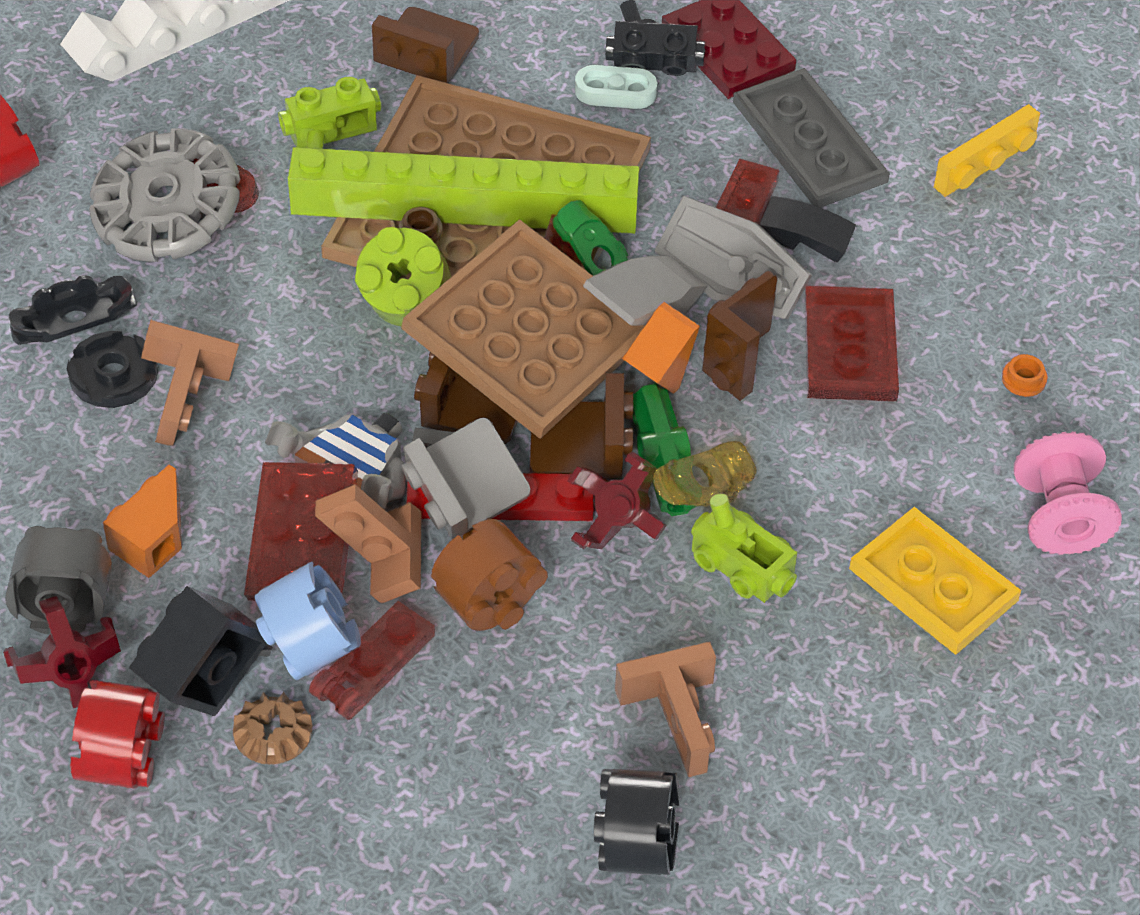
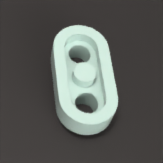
[575,65,657,109]

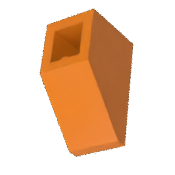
[103,464,182,578]

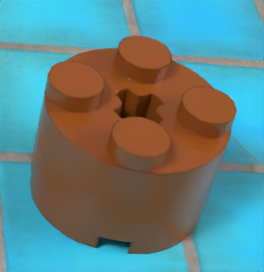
[431,519,548,631]

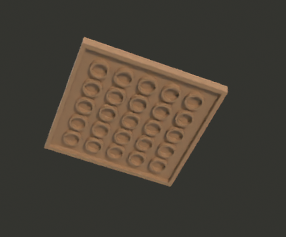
[321,75,651,280]

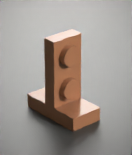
[141,320,239,446]
[315,484,421,603]
[615,642,716,777]

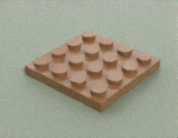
[401,219,645,439]

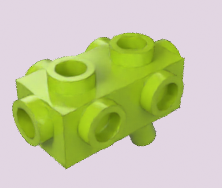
[278,77,381,149]
[691,494,797,603]

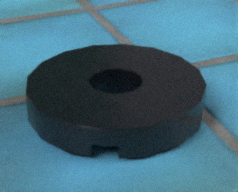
[66,331,158,408]

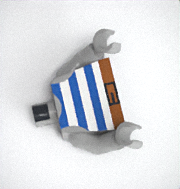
[265,413,406,509]

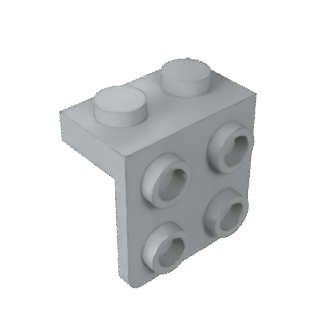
[401,418,530,539]

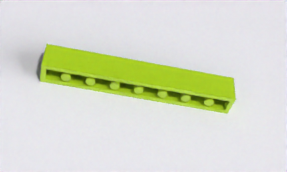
[288,147,639,234]

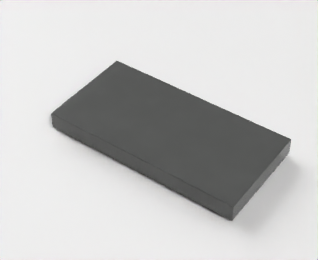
[733,68,890,208]

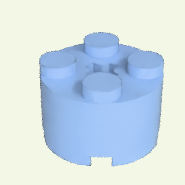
[255,562,361,680]

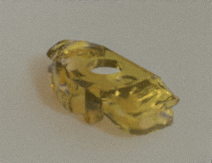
[653,441,756,506]

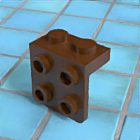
[372,7,479,83]
[702,271,777,401]
[414,352,518,444]
[530,373,633,480]

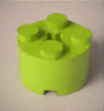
[355,227,451,326]

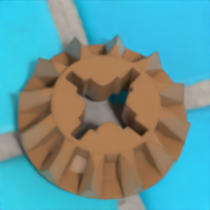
[233,692,312,764]

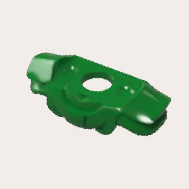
[552,200,628,276]

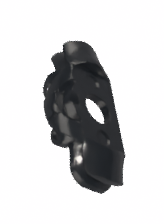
[9,275,137,345]

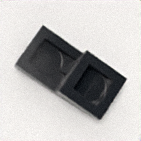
[758,196,856,262]

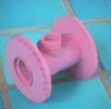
[1013,431,1122,555]

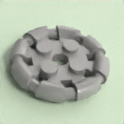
[89,128,240,262]

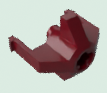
[567,452,667,550]
[3,596,121,709]

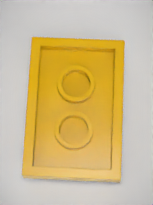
[849,507,1021,655]

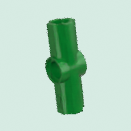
[632,384,700,516]

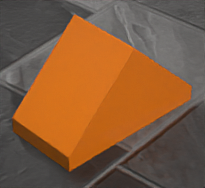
[622,302,700,394]

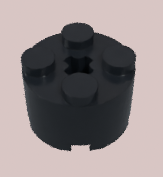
[594,769,679,875]

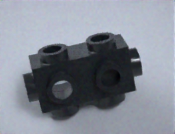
[605,0,705,76]

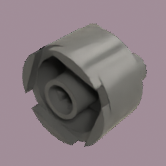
[5,526,112,635]

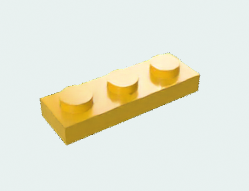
[934,104,1040,197]

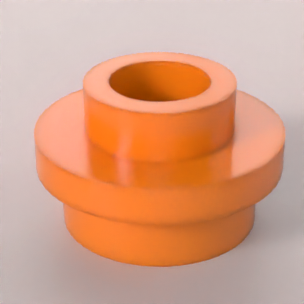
[1002,354,1048,397]

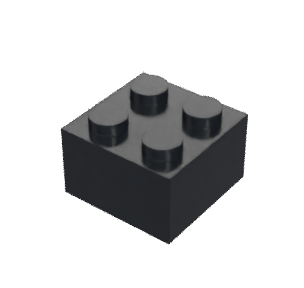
[129,586,267,716]

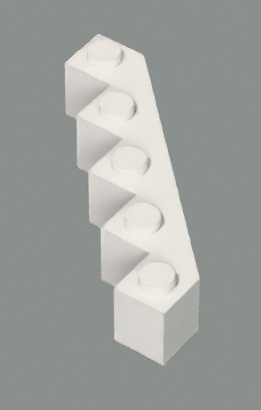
[60,0,289,81]

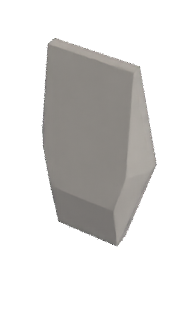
[654,196,812,319]
[583,256,707,326]

